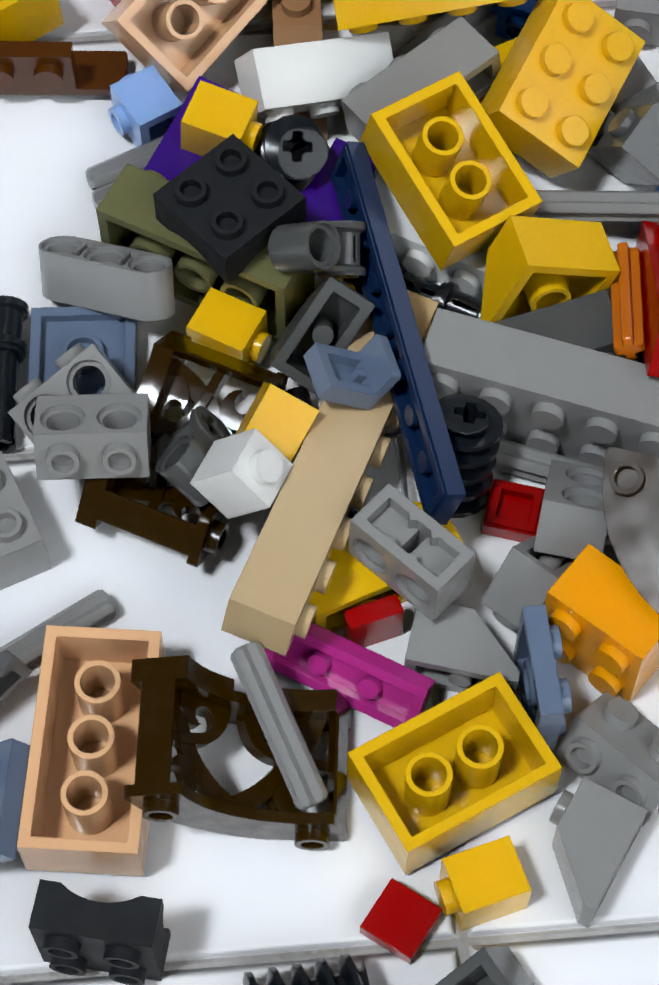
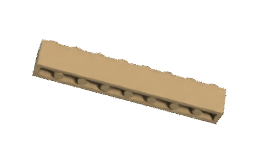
[221,290,439,656]

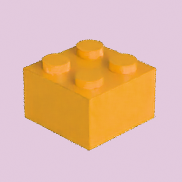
[545,543,659,702]

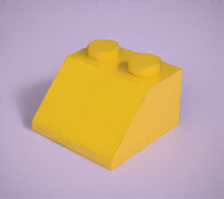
[480,215,621,322]

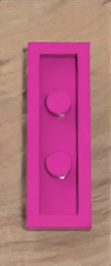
[264,623,435,727]

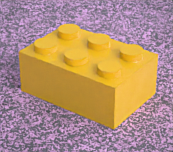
[481,0,646,178]
[360,71,543,271]
[347,672,562,875]

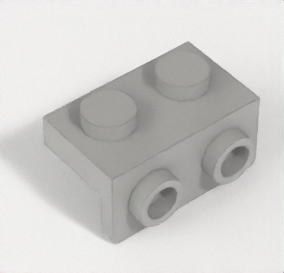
[554,692,659,826]

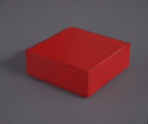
[481,478,545,542]
[344,595,404,647]
[359,878,442,964]

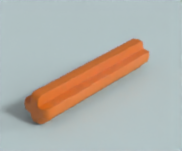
[611,242,646,360]

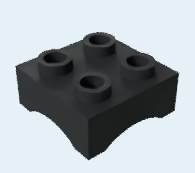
[153,134,306,283]
[28,879,171,985]

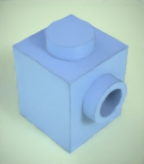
[108,65,182,147]

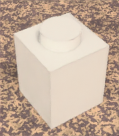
[190,428,293,519]

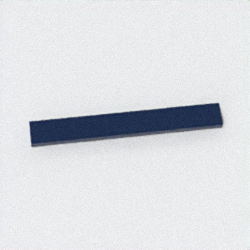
[331,141,466,525]

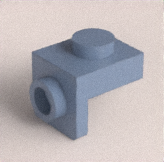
[303,334,401,410]

